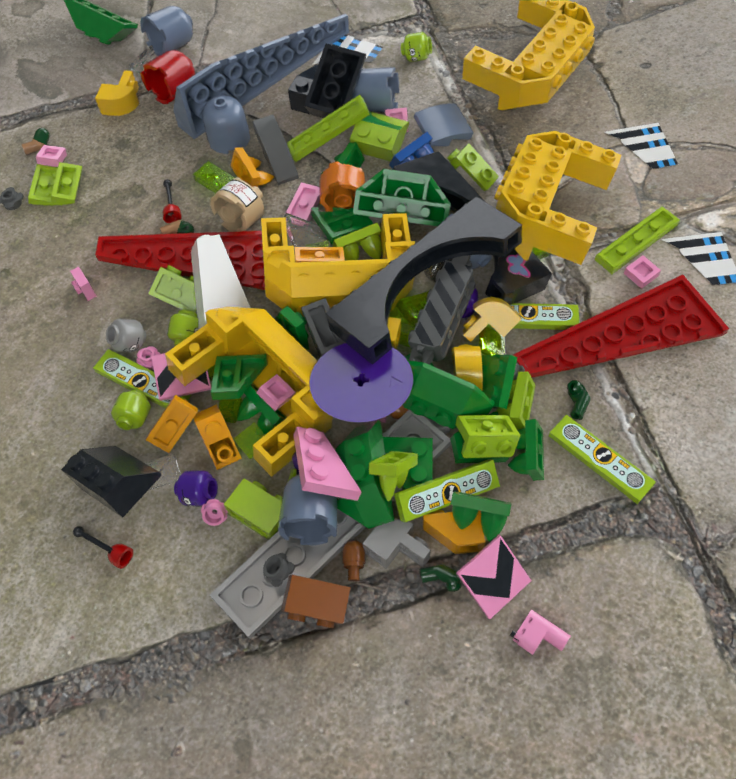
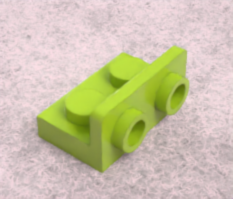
[148,265,197,313]
[456,415,520,458]

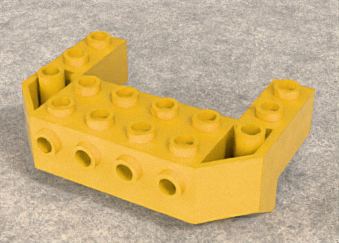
[462,0,595,111]
[494,131,622,265]
[261,213,415,317]
[165,307,333,477]

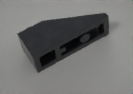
[288,65,318,115]

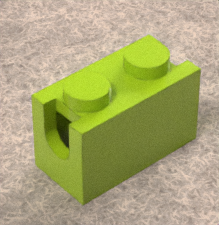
[223,478,282,540]

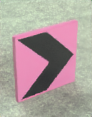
[151,353,211,401]
[456,535,531,619]

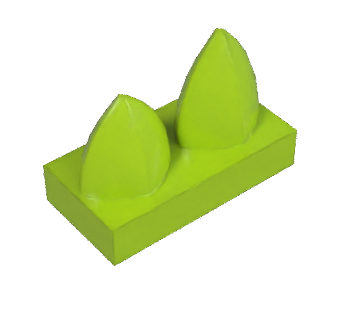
[332,222,382,260]
[495,372,536,430]
[369,451,418,501]

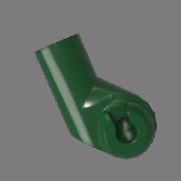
[567,380,591,420]
[419,564,462,592]

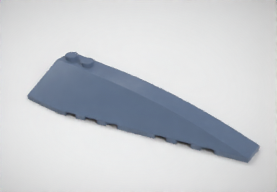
[173,14,349,139]

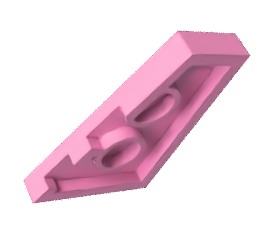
[294,427,362,501]

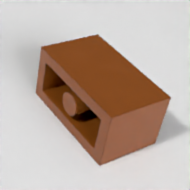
[281,575,351,629]

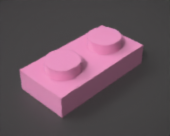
[284,183,320,228]

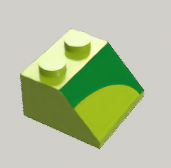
[350,111,409,162]

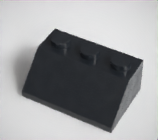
[304,43,367,118]
[61,446,162,518]

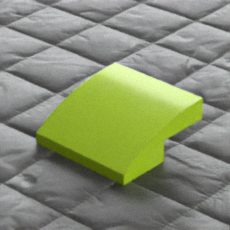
[28,162,82,206]

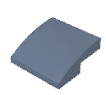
[413,103,474,146]

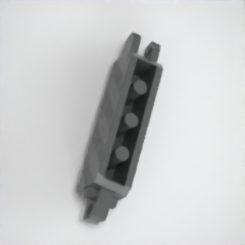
[408,255,476,365]

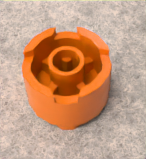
[319,162,365,212]

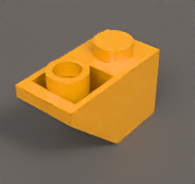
[193,404,242,470]
[423,510,485,554]

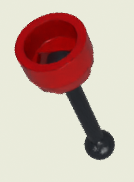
[162,179,182,224]
[73,526,133,569]

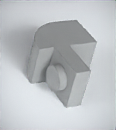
[363,519,430,569]

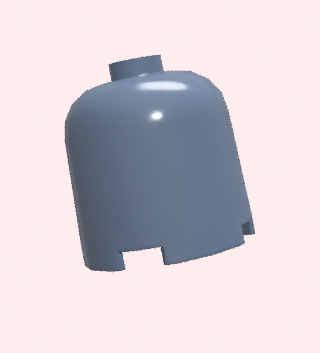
[140,5,193,56]
[352,67,400,113]
[203,95,250,154]
[278,475,337,545]

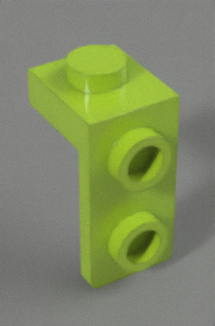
[447,143,499,191]

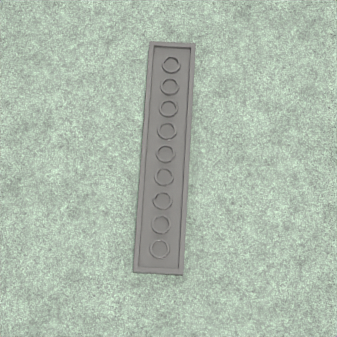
[210,410,451,639]

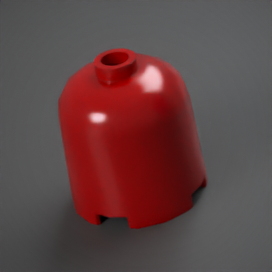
[140,50,196,104]

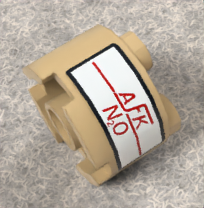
[210,177,264,232]

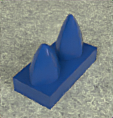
[389,132,434,169]

